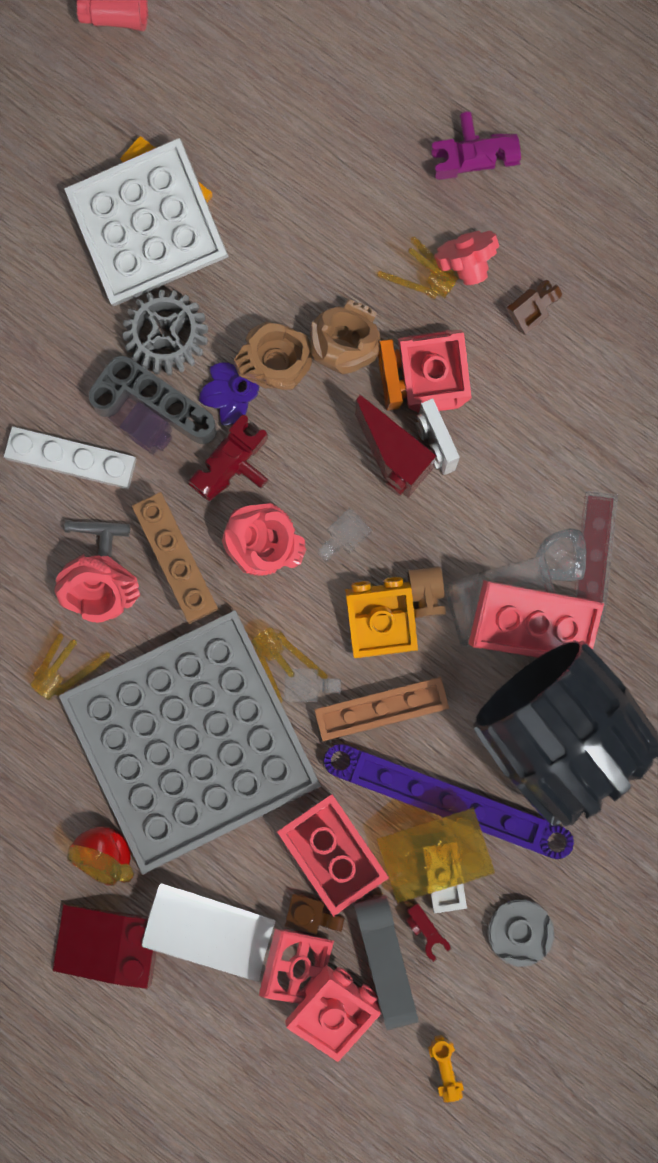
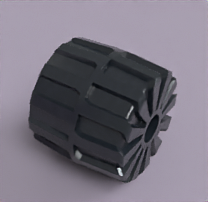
[473,640,658,827]

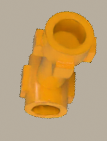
[428,1035,464,1103]

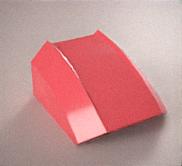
[398,330,471,413]

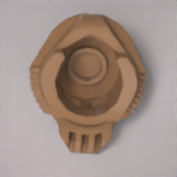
[310,299,381,374]
[234,321,312,390]

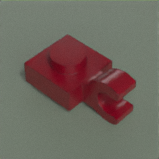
[405,901,451,962]

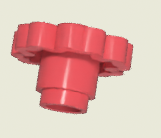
[434,231,500,285]

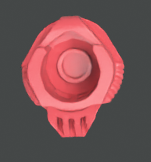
[222,503,306,576]
[54,554,140,623]

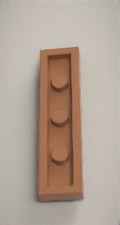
[314,677,449,742]

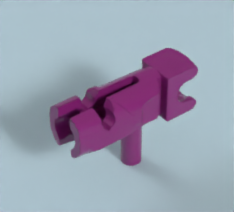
[431,112,521,180]

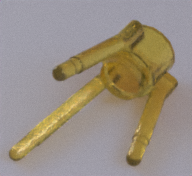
[377,237,459,300]
[251,627,328,703]
[30,634,110,701]

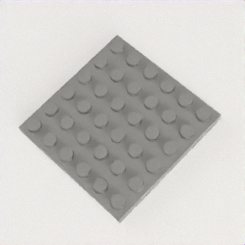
[59,610,321,875]

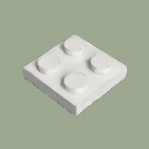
[415,398,460,476]

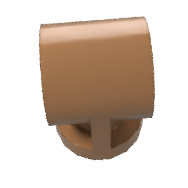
[408,566,446,619]

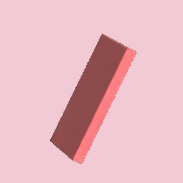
[468,580,604,658]

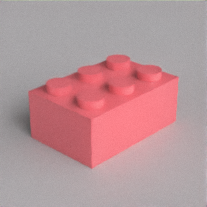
[277,794,389,917]

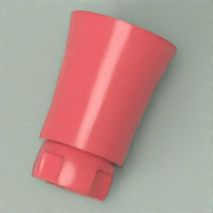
[77,0,148,32]

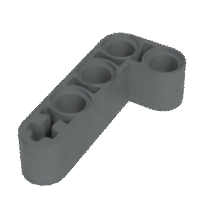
[89,356,217,444]
[354,894,419,1031]

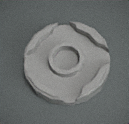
[487,899,554,967]

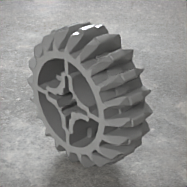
[122,289,208,375]

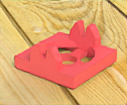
[259,928,334,1004]

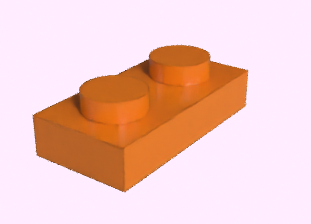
[377,339,406,411]

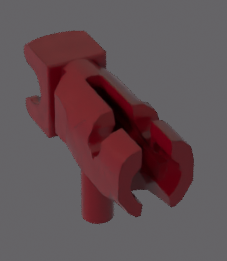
[188,415,269,502]

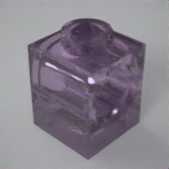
[119,401,172,456]

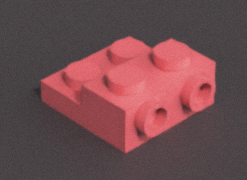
[285,965,381,1062]

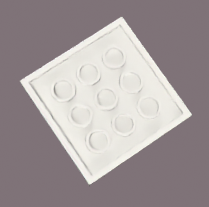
[65,138,229,306]

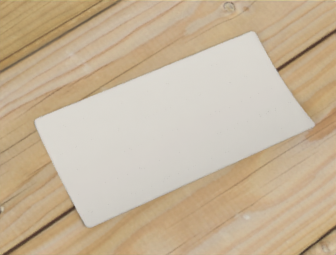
[142,884,275,982]

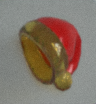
[67,826,134,886]

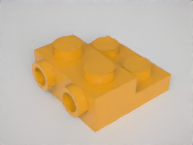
[345,577,418,658]

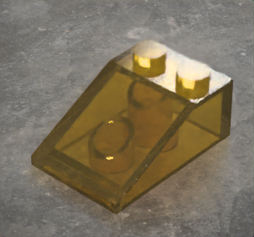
[377,808,495,903]

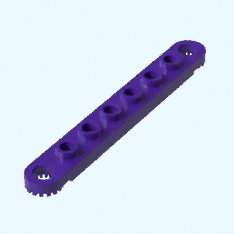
[324,744,574,859]

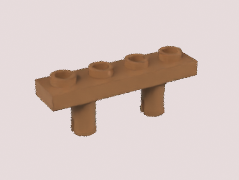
[132,492,219,624]

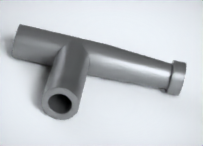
[64,520,130,558]

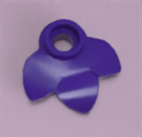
[198,362,260,426]

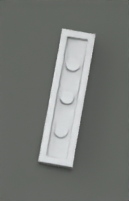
[4,427,137,490]

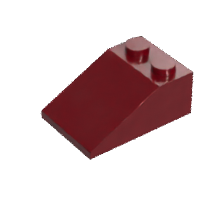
[355,395,436,498]
[53,904,157,989]

